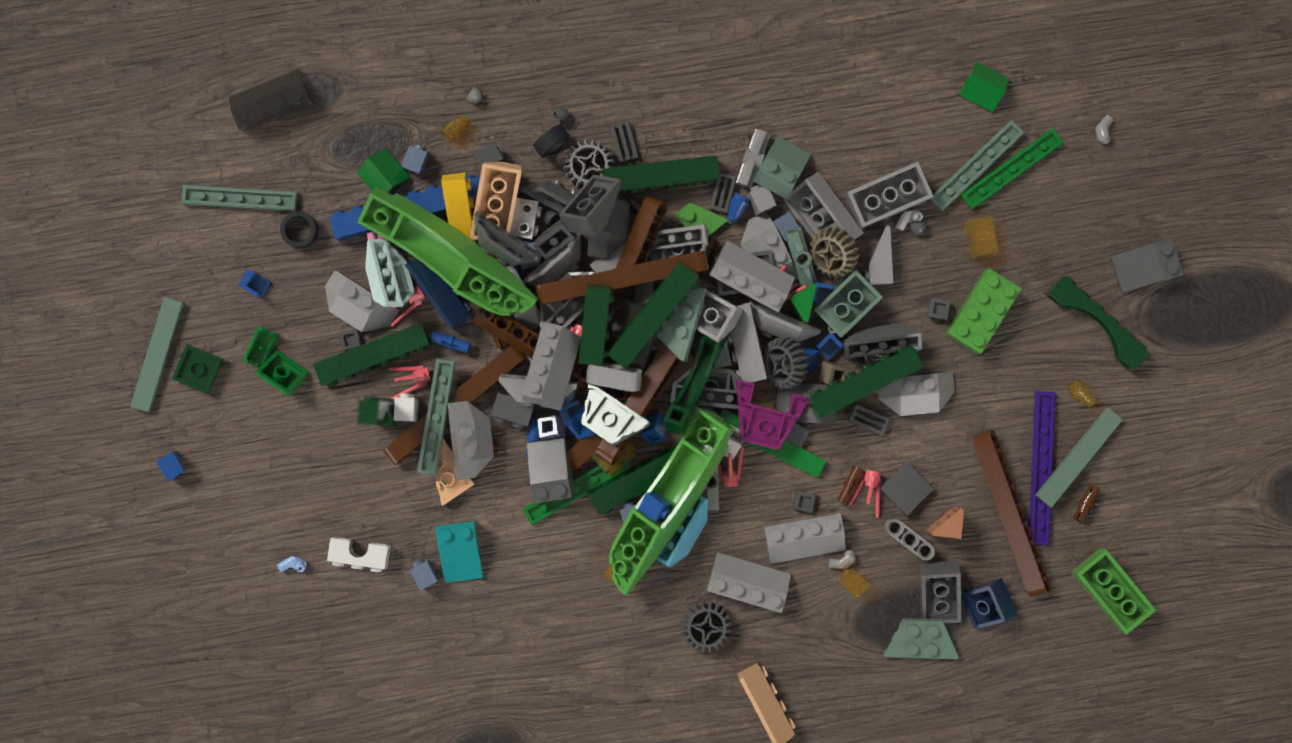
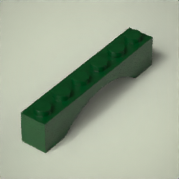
[1045,276,1150,372]
[664,334,728,436]
[357,396,397,426]

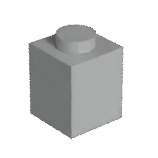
[747,185,776,216]

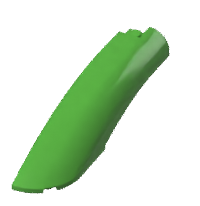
[357,186,537,316]
[609,408,735,595]

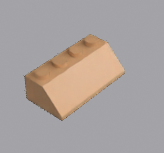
[470,162,522,240]
[737,663,796,743]

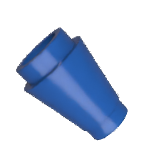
[727,193,749,223]

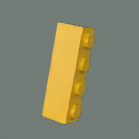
[441,172,479,245]

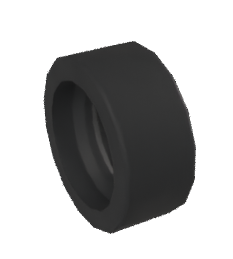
[533,124,570,158]
[280,211,319,249]

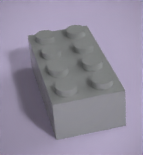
[845,162,934,230]

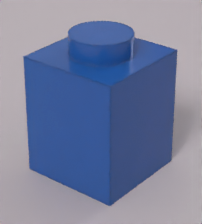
[638,492,673,522]

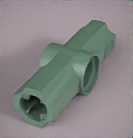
[785,227,817,287]

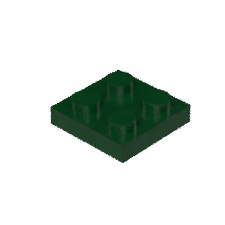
[172,344,224,394]

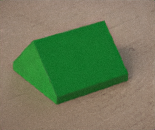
[958,62,1010,113]
[357,148,411,194]
[787,283,817,323]
[254,350,309,396]

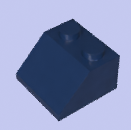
[961,578,1017,629]

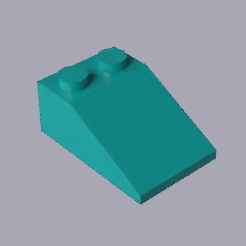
[435,521,483,583]

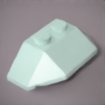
[365,239,415,307]

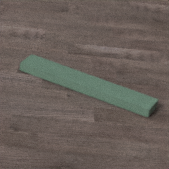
[930,119,1024,212]
[182,185,298,211]
[130,297,184,412]
[417,358,456,476]
[1035,407,1122,508]

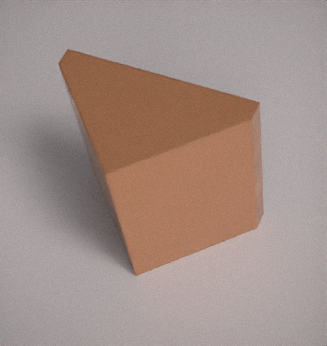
[925,506,964,539]

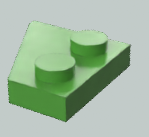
[675,203,727,237]

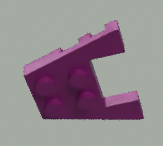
[736,379,808,450]

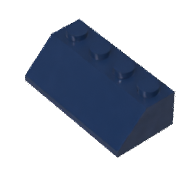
[405,258,472,330]

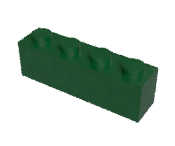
[579,283,614,366]

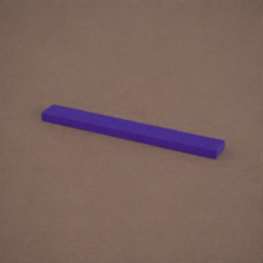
[1029,391,1055,546]

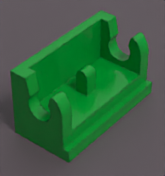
[242,326,280,368]

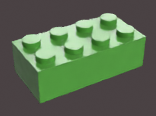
[944,268,1022,355]
[1071,548,1156,635]

